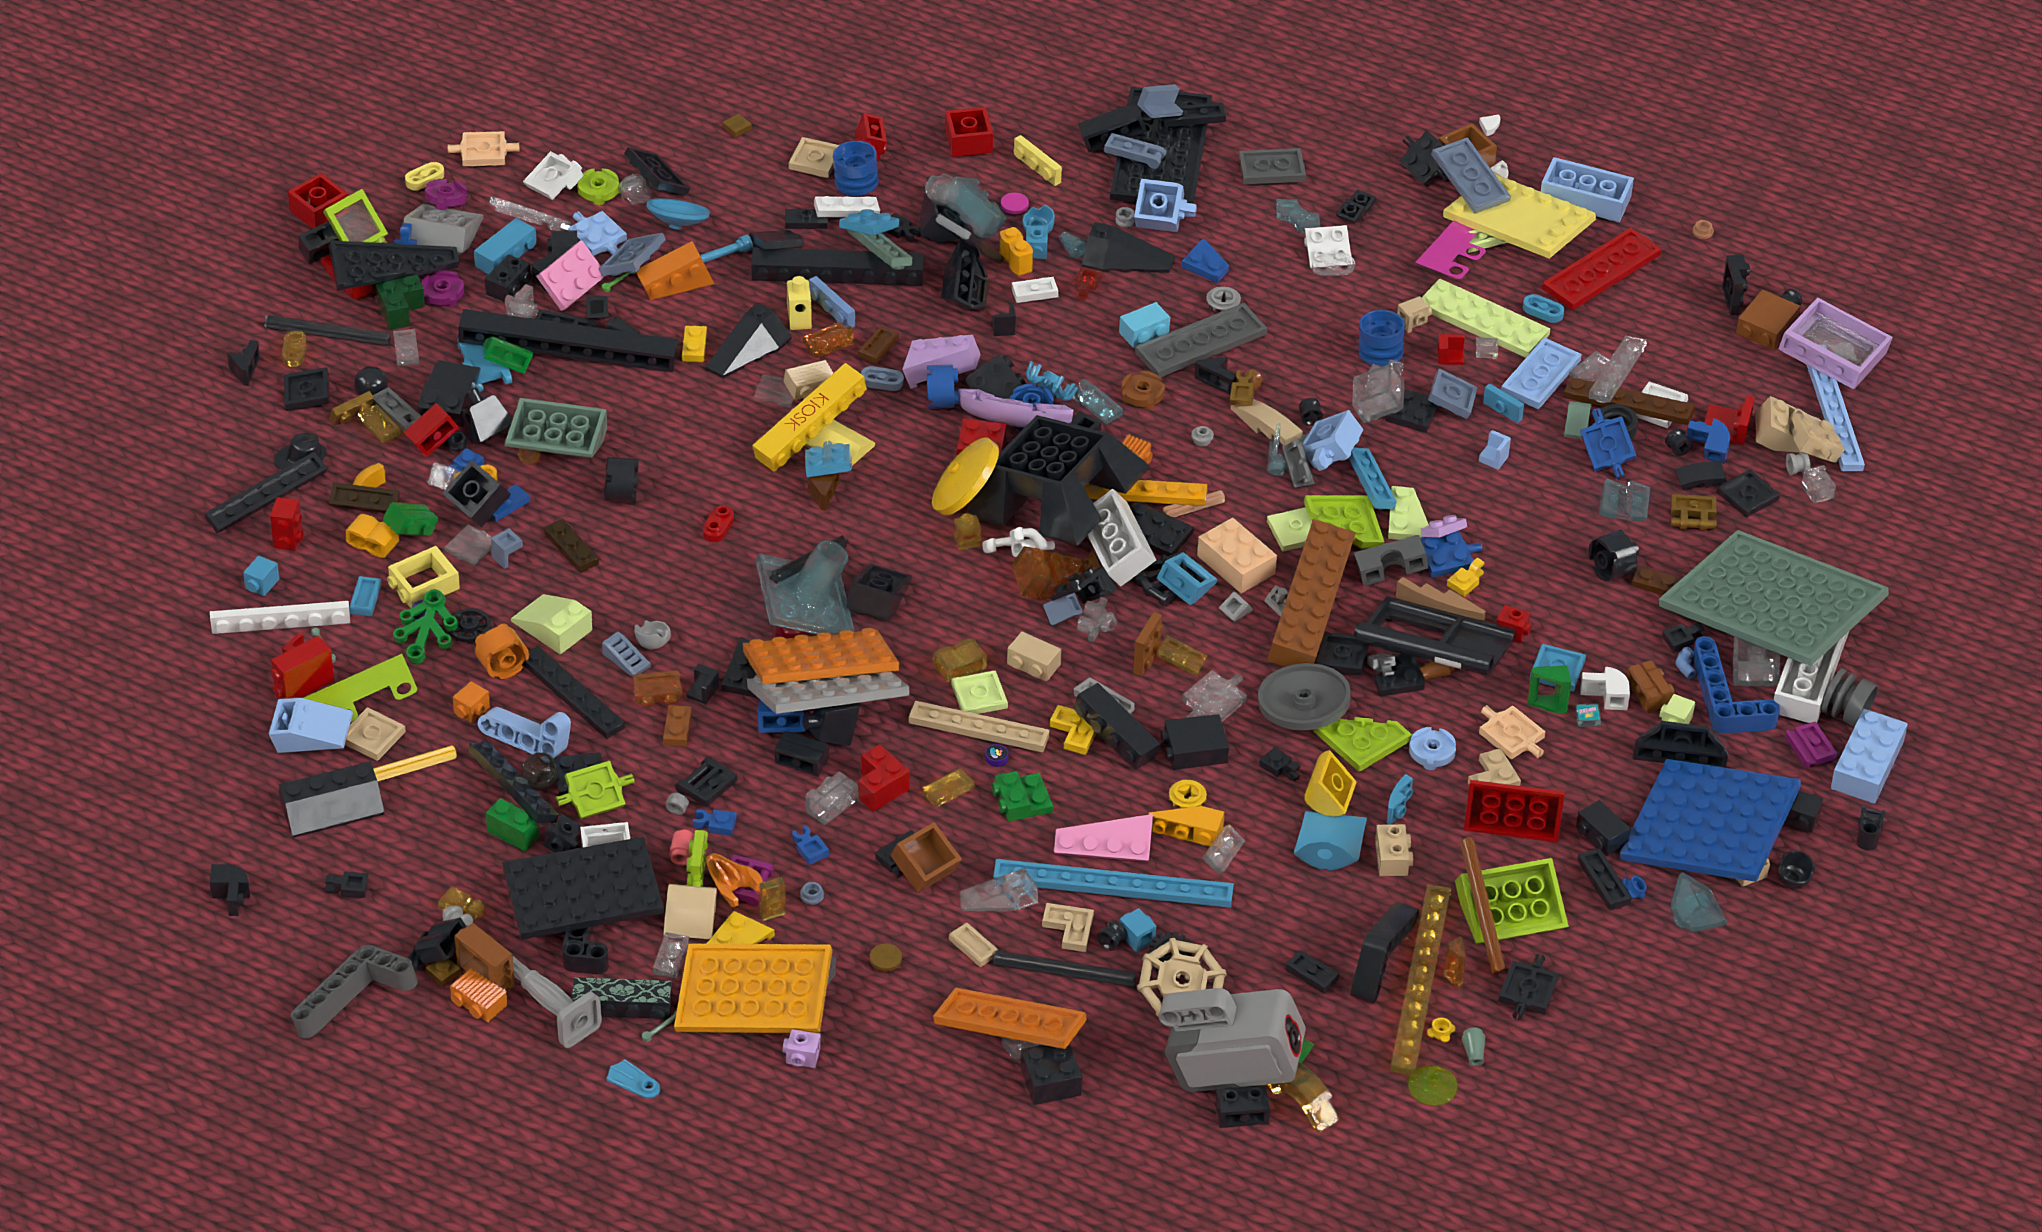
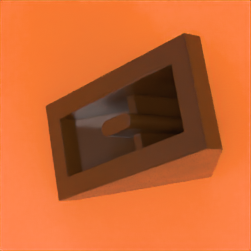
[807,473,840,511]

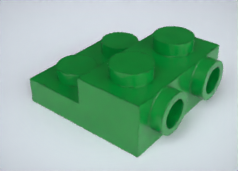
[992,771,1053,822]

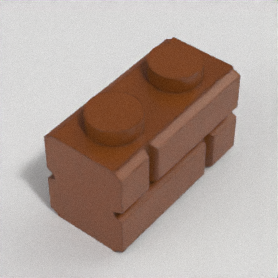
[1627,660,1675,713]

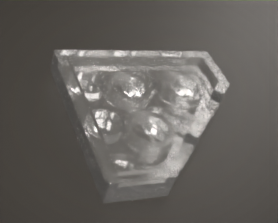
[489,196,571,231]

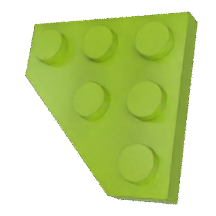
[1304,495,1384,549]
[1313,717,1412,772]

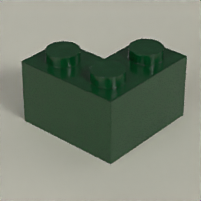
[376,275,425,331]

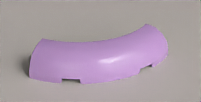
[958,389,1073,428]

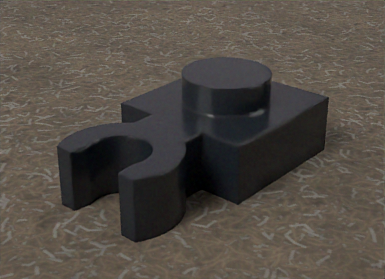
[885,213,920,243]

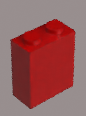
[270,636,334,699]

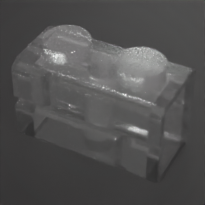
[805,771,859,825]

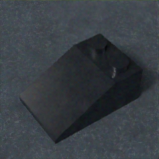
[418,360,481,427]
[846,563,912,621]

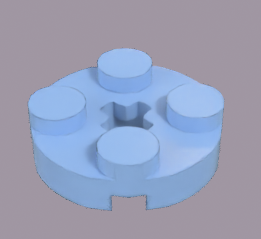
[1409,727,1456,770]

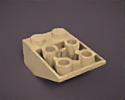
[1755,396,1821,453]

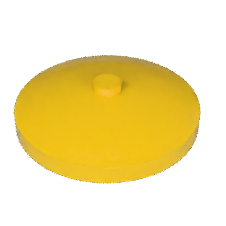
[932,438,999,516]

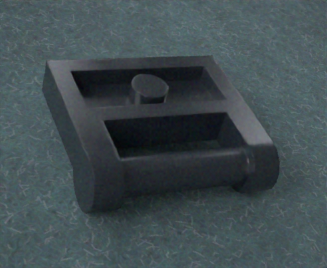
[675,757,737,808]

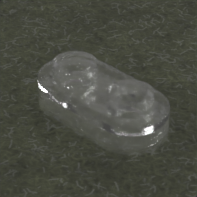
[1312,254,1355,277]

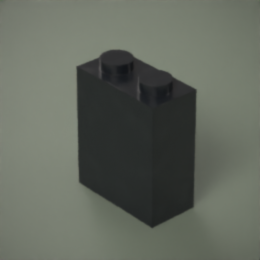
[1161,714,1229,770]

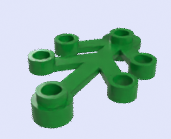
[393,589,458,665]

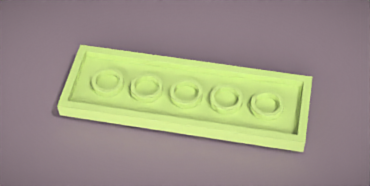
[1422,279,1550,358]

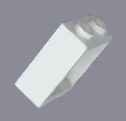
[580,822,630,848]

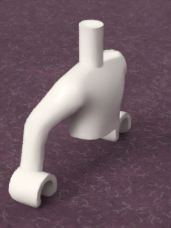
[982,527,1055,558]

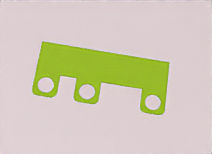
[303,654,417,722]

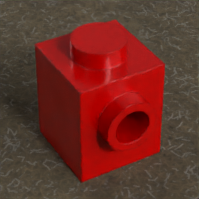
[1497,605,1532,643]

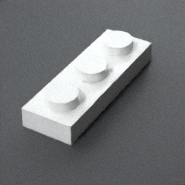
[814,196,880,217]

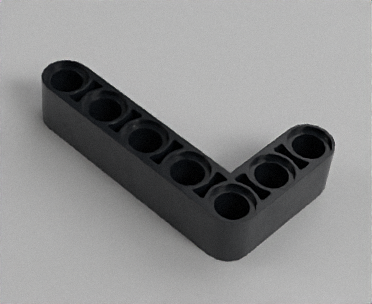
[1350,901,1420,1004]

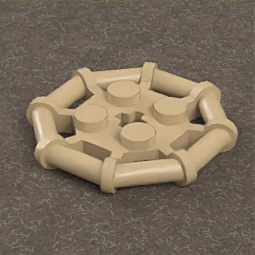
[1137,938,1227,1017]

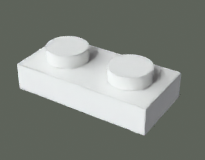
[1012,277,1058,303]

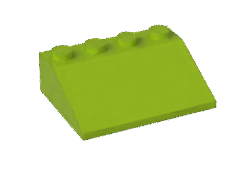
[1455,858,1569,944]

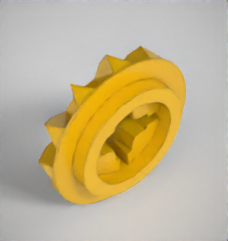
[1169,780,1207,809]

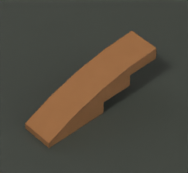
[1396,577,1486,621]

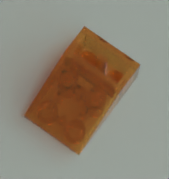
[1012,546,1085,600]

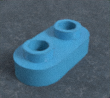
[1523,294,1564,323]

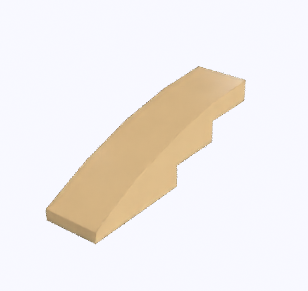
[1231,399,1303,445]

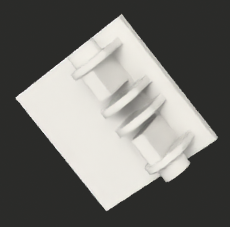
[1304,225,1352,268]

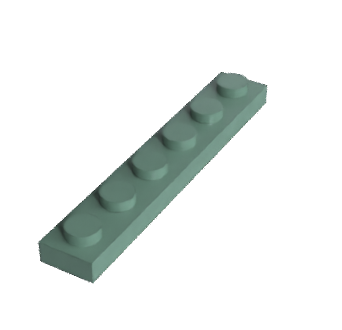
[848,230,912,269]

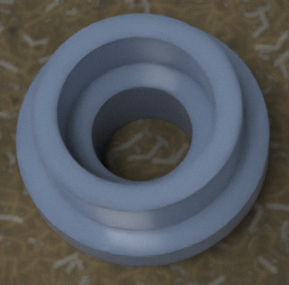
[800,882,824,904]

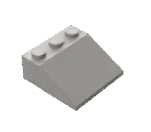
[404,204,484,255]

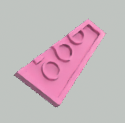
[1054,814,1153,862]

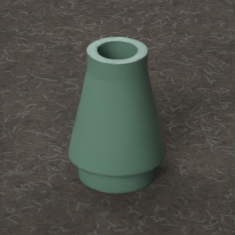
[1461,1028,1486,1066]

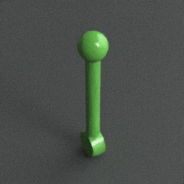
[602,271,636,292]

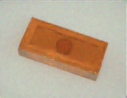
[1444,936,1466,990]

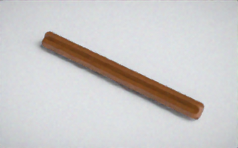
[1460,837,1505,974]

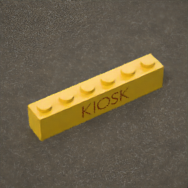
[752,363,867,472]

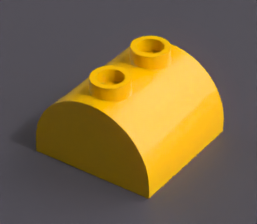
[1305,750,1357,817]

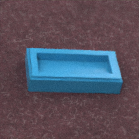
[349,576,382,616]

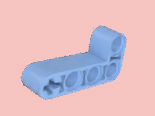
[478,707,571,760]

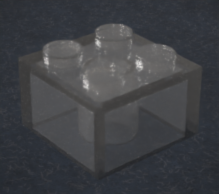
[1352,363,1404,423]
[1733,636,1780,687]

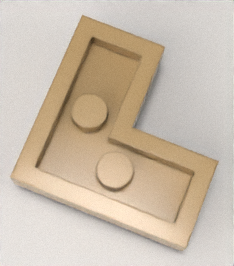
[1468,748,1521,786]
[1042,903,1094,952]

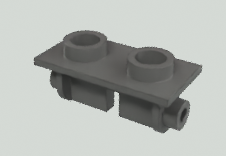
[1282,440,1314,488]

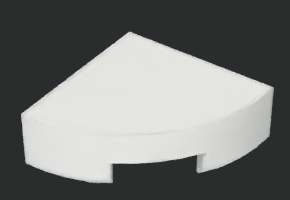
[1479,115,1500,136]
[1490,160,1509,179]

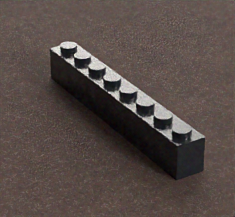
[751,247,923,286]

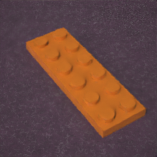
[933,988,1087,1049]

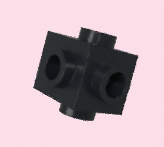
[543,814,582,853]

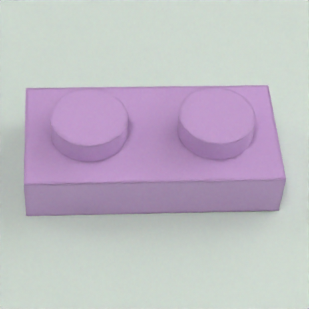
[1421,515,1467,537]

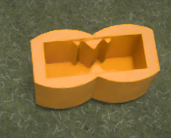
[999,227,1033,276]
[346,514,399,558]

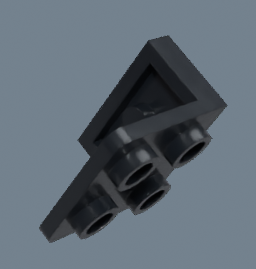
[966,354,1027,399]
[1049,566,1117,604]

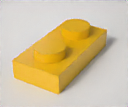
[682,326,707,362]

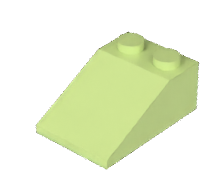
[511,594,592,654]

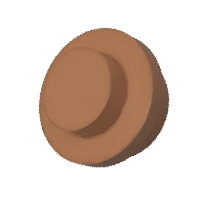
[1692,220,1714,239]

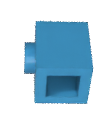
[1026,225,1048,259]
[243,555,279,596]
[1119,908,1156,952]

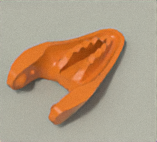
[706,853,764,907]

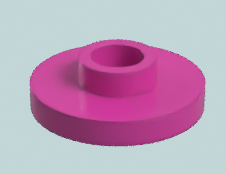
[1001,193,1029,214]

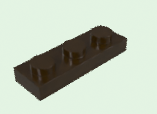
[329,482,400,513]
[544,519,599,573]

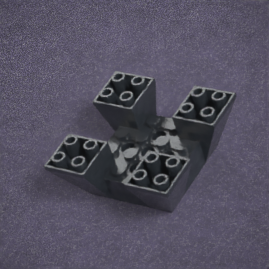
[966,415,1150,546]

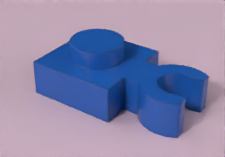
[693,809,737,836]
[792,826,829,865]

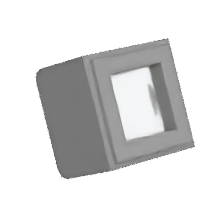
[1219,592,1254,622]

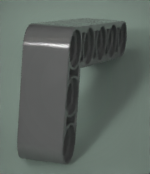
[291,945,418,1039]

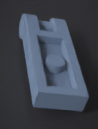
[1104,133,1166,169]

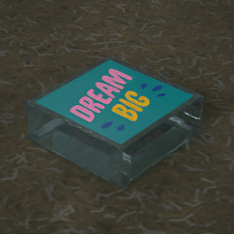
[1575,704,1601,727]

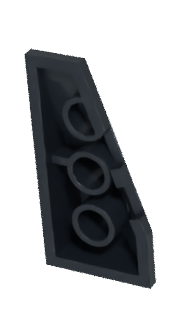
[919,177,969,243]
[706,303,792,378]

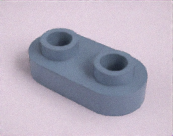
[861,366,904,391]

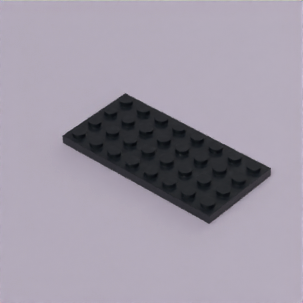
[1110,87,1212,206]

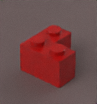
[858,744,910,812]

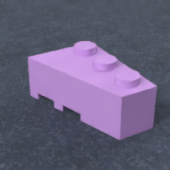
[902,335,981,389]

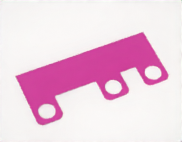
[1415,220,1486,279]

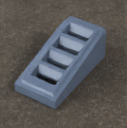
[602,632,651,678]

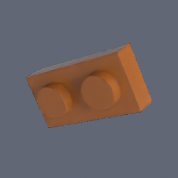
[663,705,692,747]

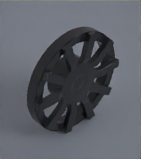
[448,608,491,644]

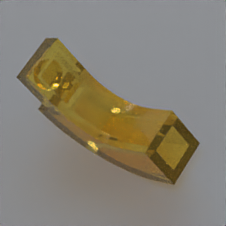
[1268,1062,1340,1133]

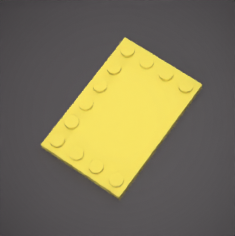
[1443,174,1596,259]

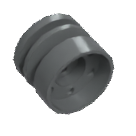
[1821,668,1879,727]

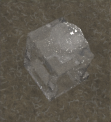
[1802,465,1836,504]

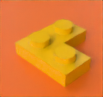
[1050,705,1097,755]

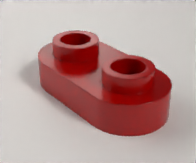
[703,506,734,542]

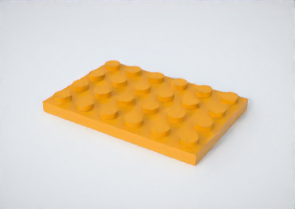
[674,944,832,1033]

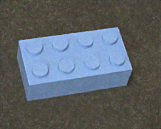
[1541,157,1634,222]
[1831,709,1908,804]

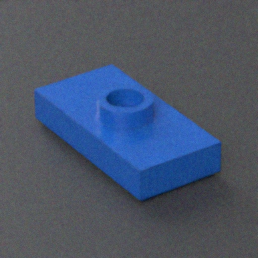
[491,484,530,522]

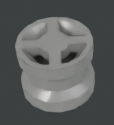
[1786,452,1810,475]

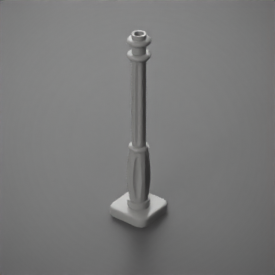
[442,906,602,1048]

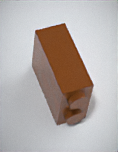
[1736,289,1800,350]

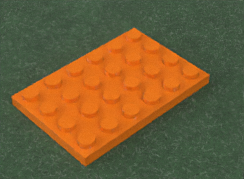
[743,628,899,684]

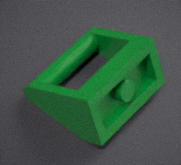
[483,337,533,374]
[1527,665,1571,714]

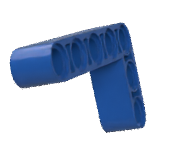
[1693,636,1780,734]

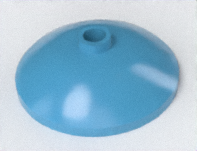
[647,198,710,229]

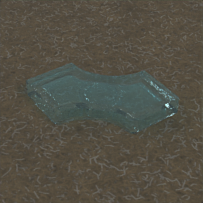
[1276,199,1320,233]

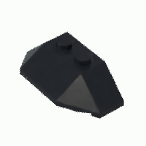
[941,240,989,310]
[1633,721,1729,768]

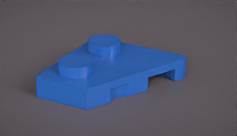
[1181,239,1229,283]

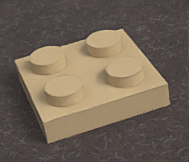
[789,137,839,178]
[345,707,406,761]

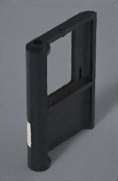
[1354,596,1516,676]

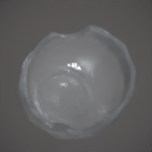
[619,174,652,205]
[925,174,959,206]

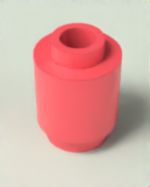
[669,830,695,866]

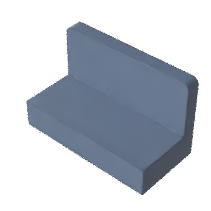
[1137,84,1183,118]

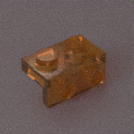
[803,322,853,358]
[633,670,682,706]

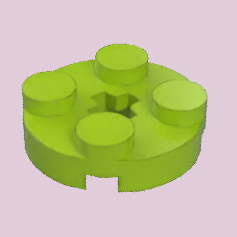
[577,168,620,205]

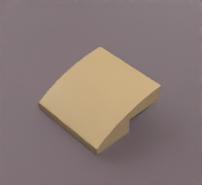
[664,884,717,939]

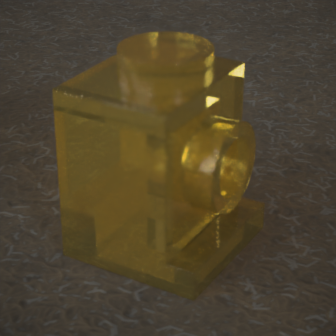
[953,514,981,550]

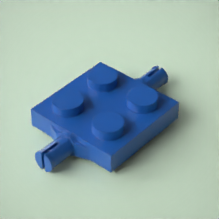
[1580,408,1636,479]
[1420,530,1482,578]

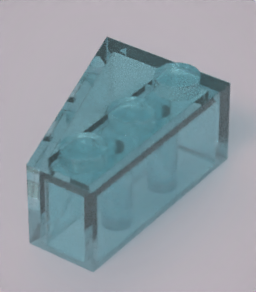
[941,176,1007,238]

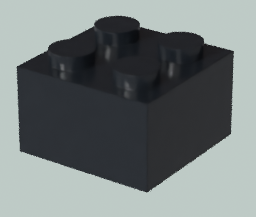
[442,460,511,528]
[1020,1043,1082,1105]

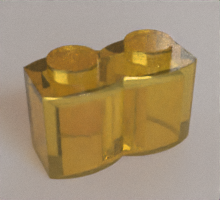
[933,638,987,682]

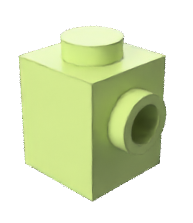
[1659,694,1695,724]

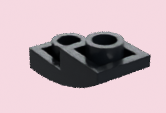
[1336,189,1376,224]
[1676,461,1727,490]

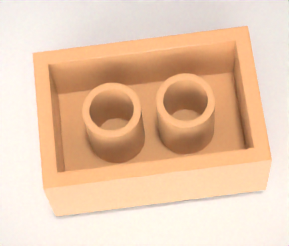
[1197,517,1277,594]

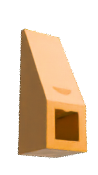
[1149,806,1224,848]

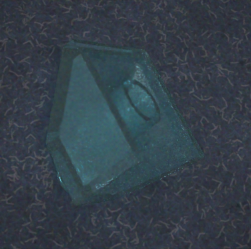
[1670,872,1728,932]

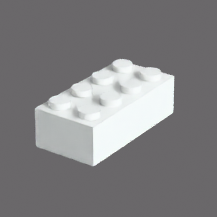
[1088,489,1156,586]

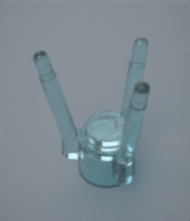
[1267,423,1307,476]

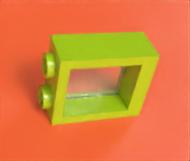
[323,189,388,243]

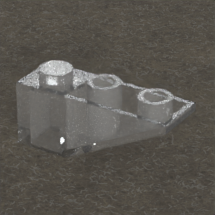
[960,868,1038,911]

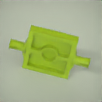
[556,761,634,820]
[687,830,708,887]

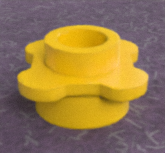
[1427,1018,1455,1042]

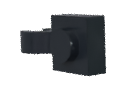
[1662,623,1705,652]
[1259,747,1300,781]
[325,871,368,898]

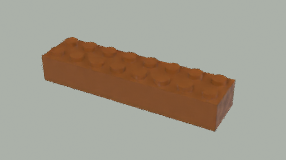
[1267,519,1356,667]

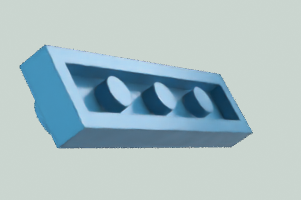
[1348,447,1397,509]

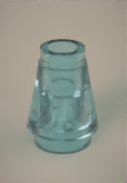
[1059,232,1086,258]

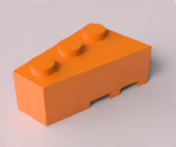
[636,241,714,300]

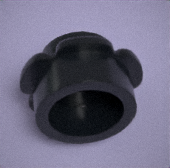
[446,431,468,452]

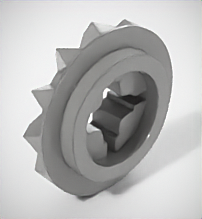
[1206,287,1241,312]

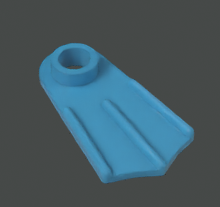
[606,1059,660,1098]

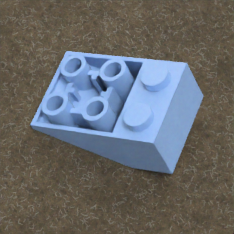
[269,698,353,753]

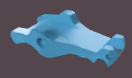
[457,339,512,392]

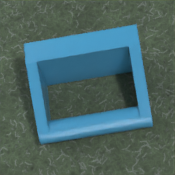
[1157,552,1218,605]

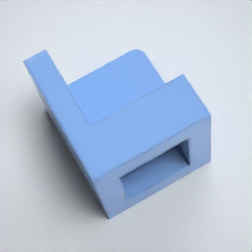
[1479,430,1511,470]

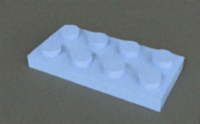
[1501,338,1582,409]

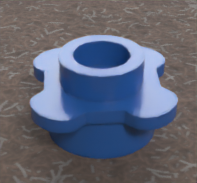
[1622,876,1646,899]

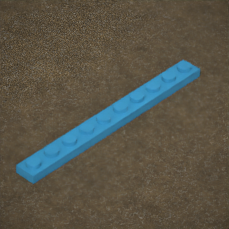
[993,859,1234,908]

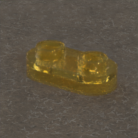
[282,331,307,367]

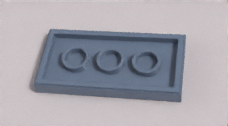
[1431,137,1511,214]

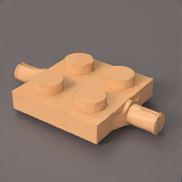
[448,131,519,166]
[1479,705,1545,760]

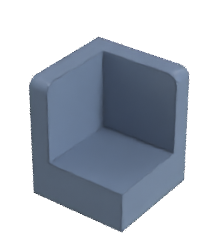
[491,528,523,569]
[1043,593,1083,625]

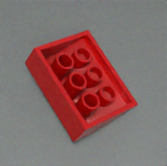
[1464,780,1565,843]

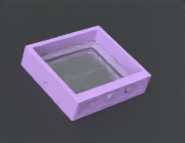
[1779,297,1893,389]

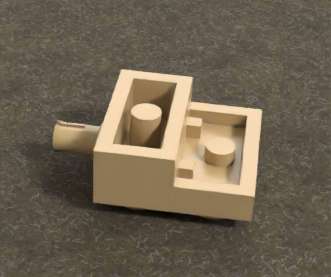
[1791,413,1845,463]

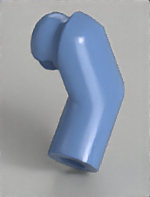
[1675,647,1696,679]

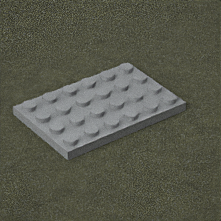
[747,671,909,714]

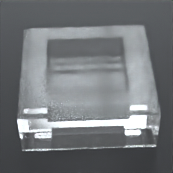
[1476,337,1498,359]

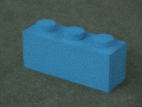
[474,218,536,274]

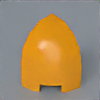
[353,463,386,488]

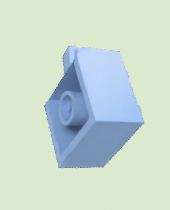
[1134,179,1197,232]
[1303,410,1363,471]

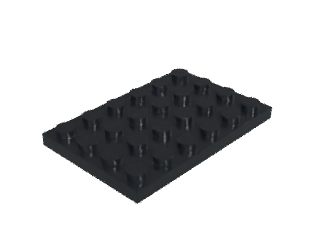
[502,836,664,940]

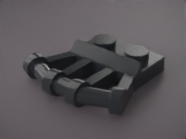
[1135,550,1205,607]

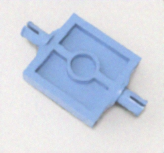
[568,211,627,256]

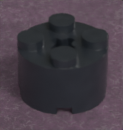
[604,457,639,503]
[1588,530,1639,581]

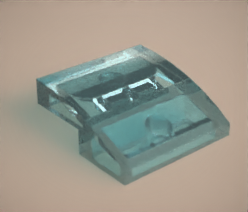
[1599,478,1650,521]

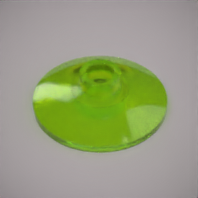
[1408,1065,1457,1106]

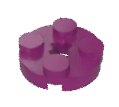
[425,179,467,210]
[421,270,464,307]

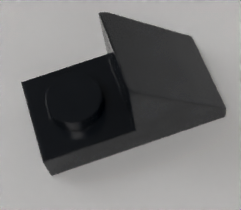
[227,340,260,386]
[1195,357,1237,395]

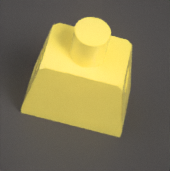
[787,276,812,330]

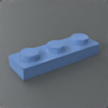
[809,276,855,330]

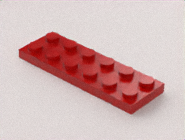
[1542,228,1661,311]

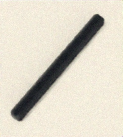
[264,315,391,346]
[769,535,849,584]
[993,950,1136,987]

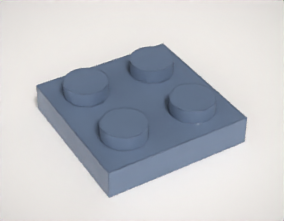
[1428,369,1478,419]

